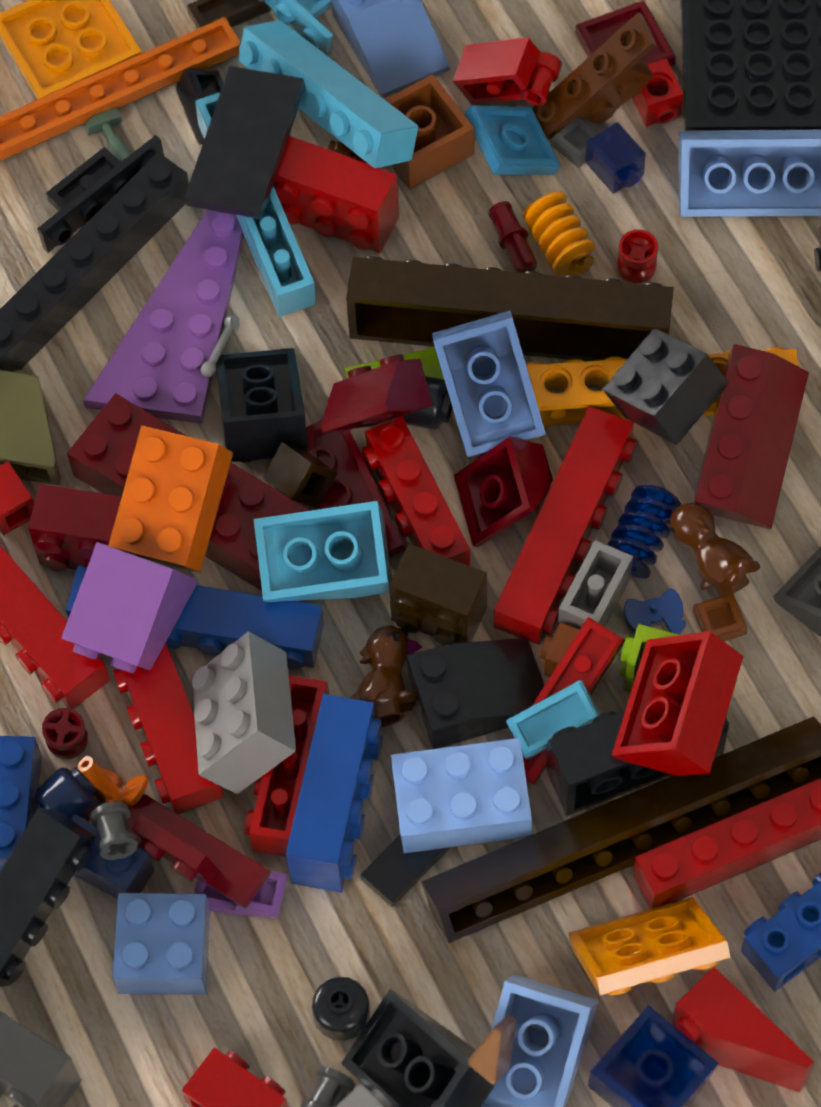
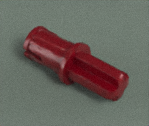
[488,201,537,273]

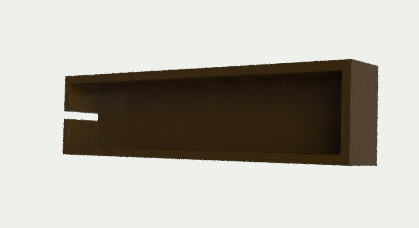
[346,256,674,361]

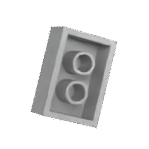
[192,631,296,794]

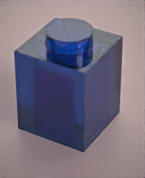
[585,122,646,194]

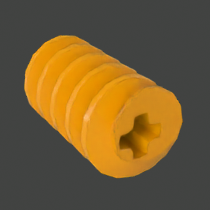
[523,191,595,277]

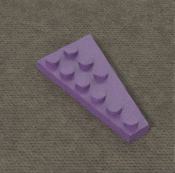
[83,210,244,424]

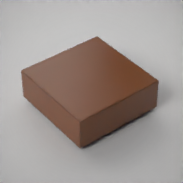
[693,594,748,641]

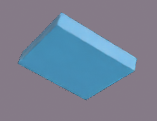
[464,105,561,175]

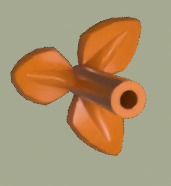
[78,757,148,823]

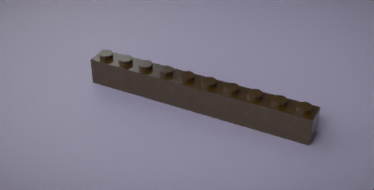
[421,716,821,943]

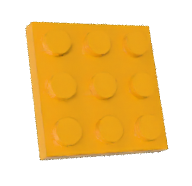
[0,0,142,100]
[568,897,730,995]

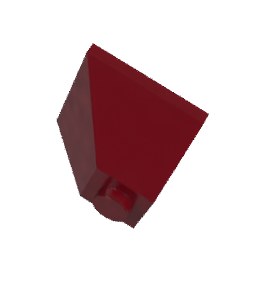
[454,436,553,547]

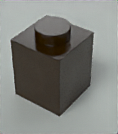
[263,442,338,509]

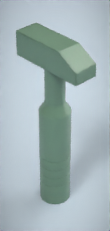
[86,107,131,162]

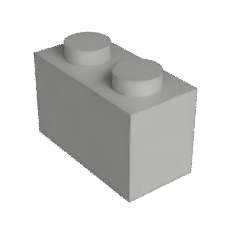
[558,540,633,629]

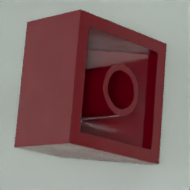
[321,354,433,433]

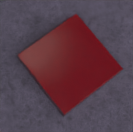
[575,0,676,66]

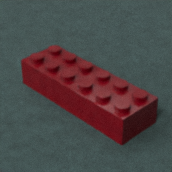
[67,393,311,591]

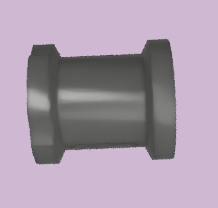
[90,801,138,860]
[300,1066,356,1107]

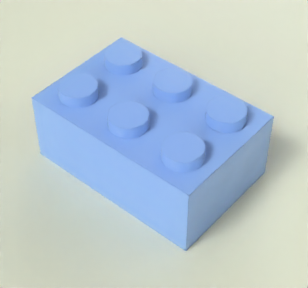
[391,738,532,853]

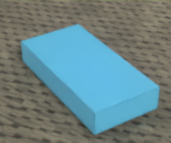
[506,680,601,759]

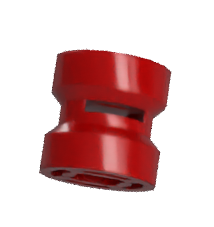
[617,230,658,283]

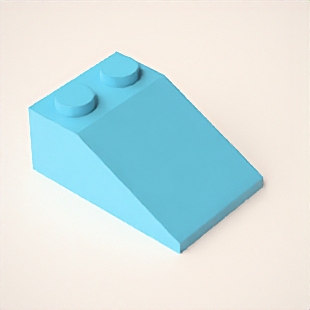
[254,501,392,602]

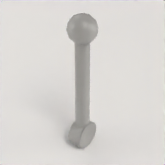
[201,314,240,377]

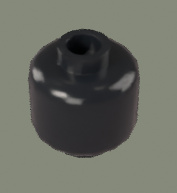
[403,376,453,430]
[312,977,371,1041]

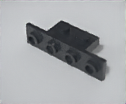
[37,135,165,253]

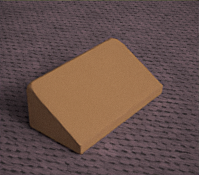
[468,1015,516,1085]

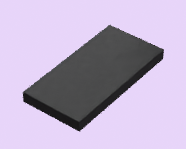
[184,66,306,219]

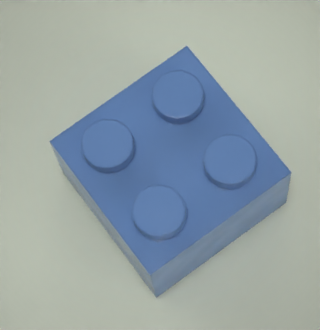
[112,893,211,995]

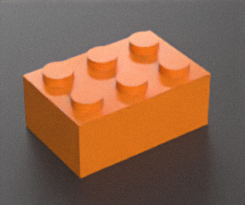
[108,425,233,573]

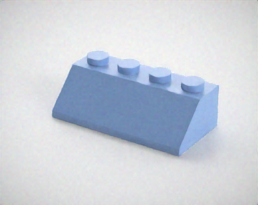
[678,130,821,217]

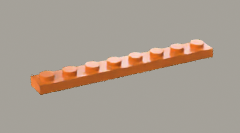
[0,17,241,161]

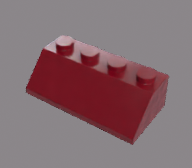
[693,344,809,530]

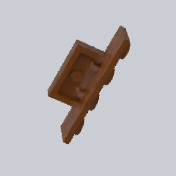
[532,13,657,140]

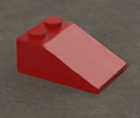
[671,967,814,1092]

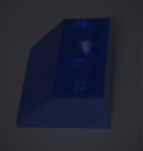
[588,1005,719,1107]

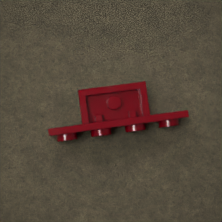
[127,794,271,909]

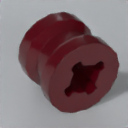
[42,708,88,759]

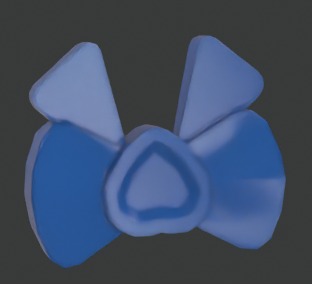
[624,588,686,638]

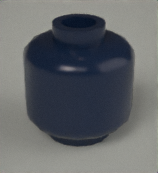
[35,767,99,820]

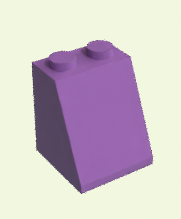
[61,542,198,674]

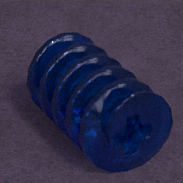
[606,484,681,579]

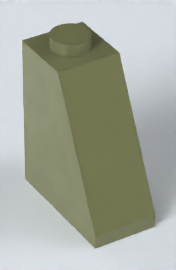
[0,370,61,486]

